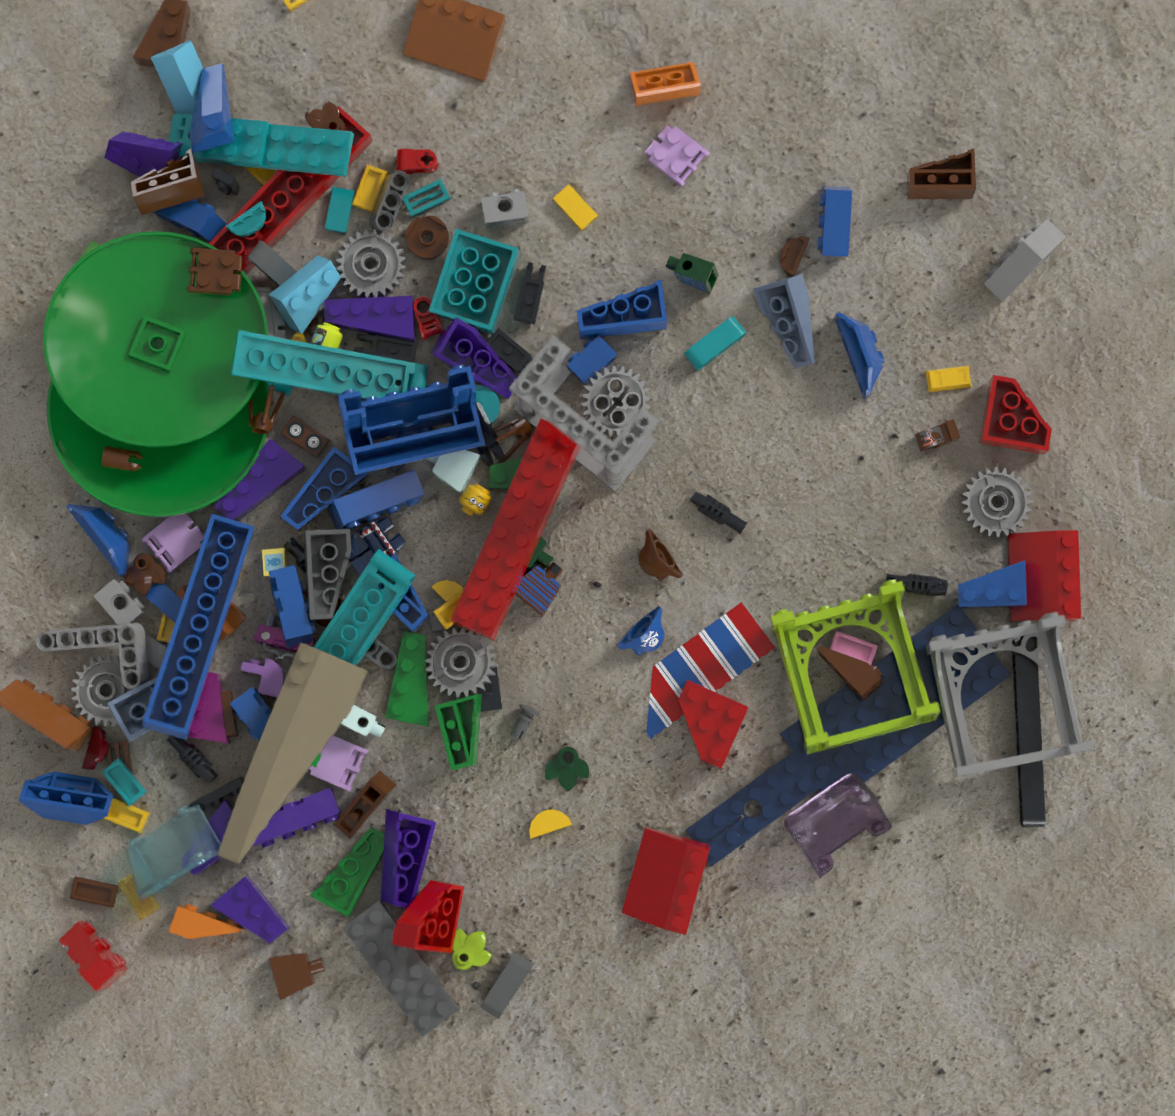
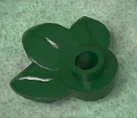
[545,747,589,791]

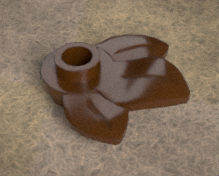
[305,101,345,131]
[124,553,166,597]

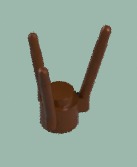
[248,384,285,434]
[493,416,533,464]

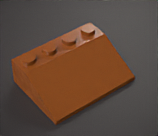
[403,0,506,82]
[0,679,93,751]

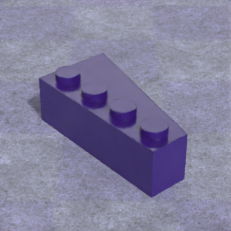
[324,296,416,342]
[215,439,307,521]
[252,788,341,848]
[381,809,436,908]

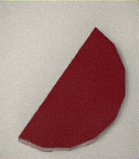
[82,726,108,770]

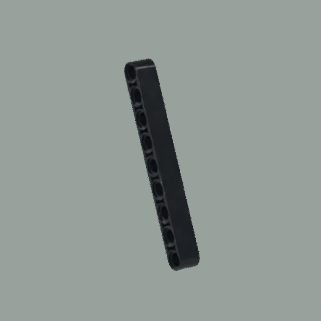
[1012,636,1046,828]

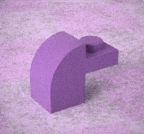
[241,658,286,698]

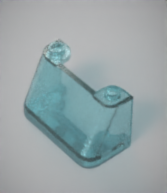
[126,805,221,901]

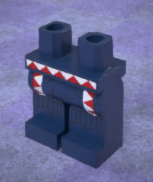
[349,517,407,576]

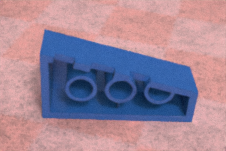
[280,447,369,531]
[328,470,425,530]

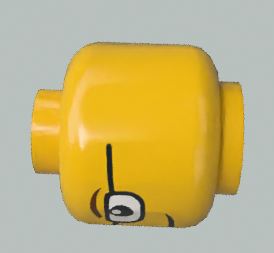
[459,483,492,517]

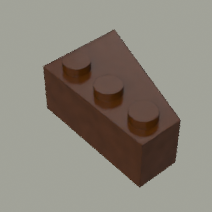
[133,0,191,67]
[907,148,976,199]
[131,149,205,215]

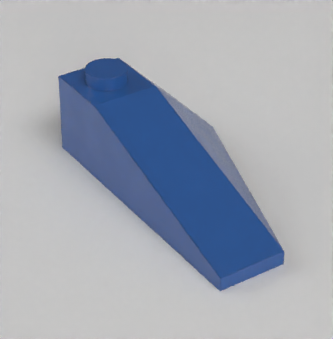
[190,63,235,153]

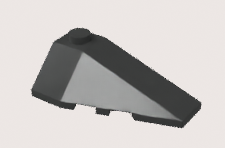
[303,529,351,620]

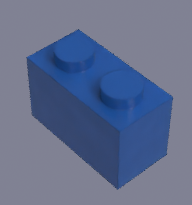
[567,336,617,385]

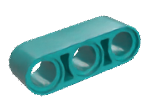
[684,316,747,371]

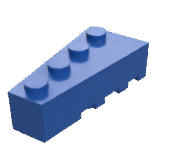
[577,280,667,340]

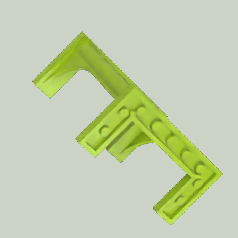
[771,580,940,755]

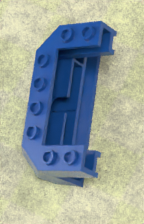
[338,365,485,475]

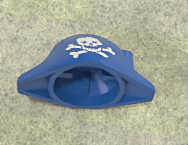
[617,606,664,656]

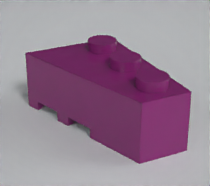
[188,672,231,744]

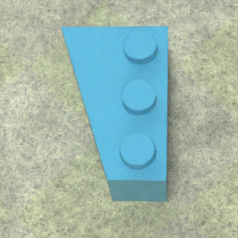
[269,255,341,334]

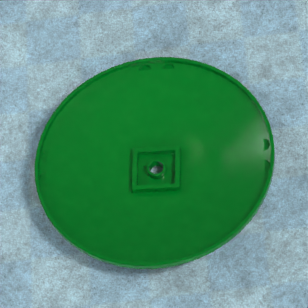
[43,231,268,448]
[46,339,270,517]

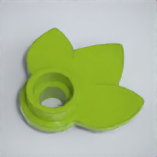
[452,928,492,970]

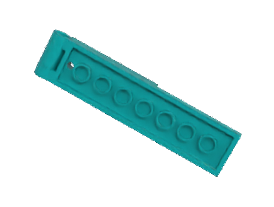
[168,113,354,177]
[230,330,429,400]
[313,549,416,666]

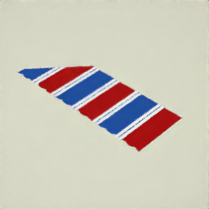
[646,602,775,739]

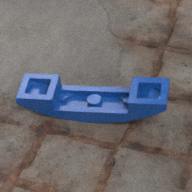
[145,583,183,623]

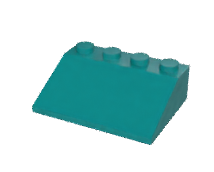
[429,229,520,335]

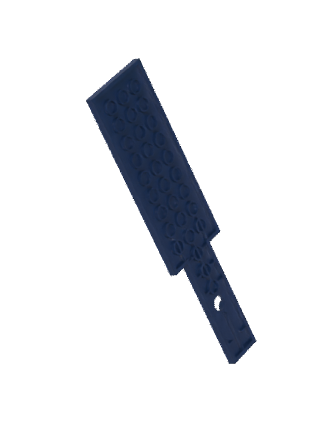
[685,604,1011,866]

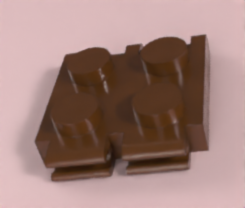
[187,248,242,296]

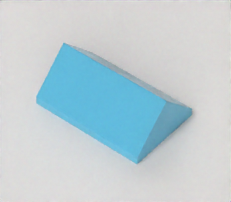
[151,40,203,114]

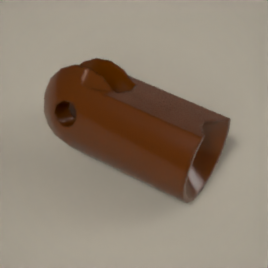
[102,446,143,471]

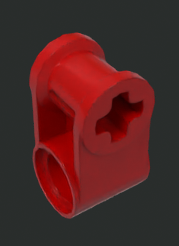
[397,149,439,174]
[413,297,443,341]

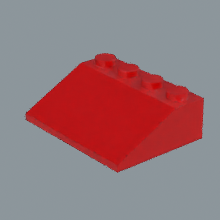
[1008,530,1081,622]
[622,827,710,935]

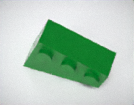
[435,694,482,771]

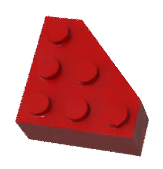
[979,375,1052,455]
[678,680,749,769]
[392,880,464,953]
[59,920,128,992]

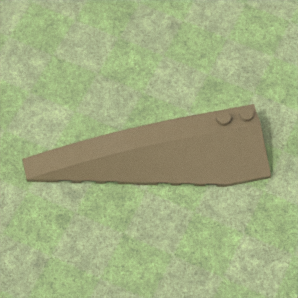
[218,643,368,864]

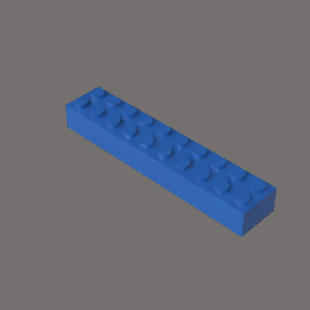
[143,514,254,740]

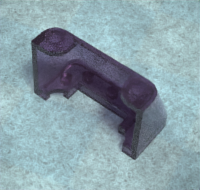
[784,774,893,878]

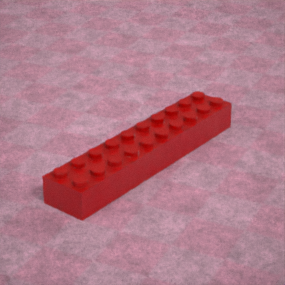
[209,106,373,275]
[451,418,580,641]

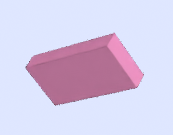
[829,631,878,666]

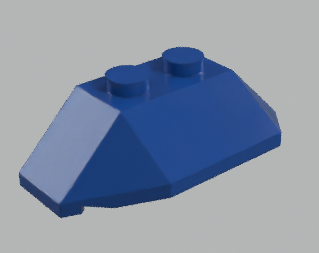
[834,312,885,399]
[66,504,131,578]
[19,771,113,825]

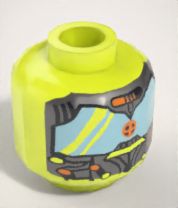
[310,322,343,349]

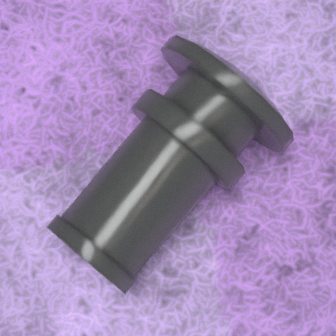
[510,704,540,740]

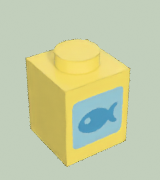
[262,548,288,578]

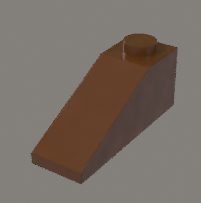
[817,646,883,701]
[334,771,396,839]

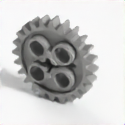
[580,365,651,436]

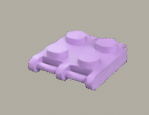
[645,125,709,187]
[141,514,204,574]
[309,736,368,791]

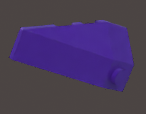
[430,317,517,399]

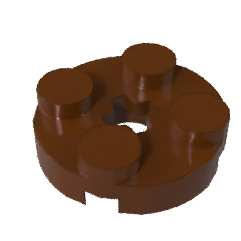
[406,215,449,260]

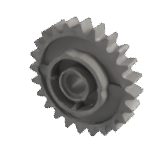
[336,229,406,298]
[961,467,1033,538]
[425,628,497,699]
[71,655,138,727]

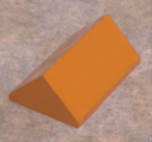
[630,62,701,106]

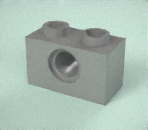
[481,189,529,228]
[94,579,146,624]

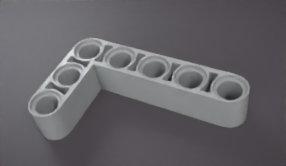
[36,623,149,689]

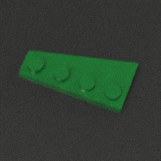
[385,631,429,727]
[310,827,384,917]

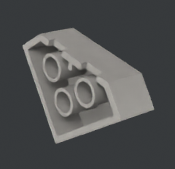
[984,219,1066,302]

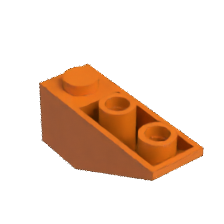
[168,903,244,939]

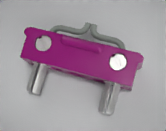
[253,613,316,660]

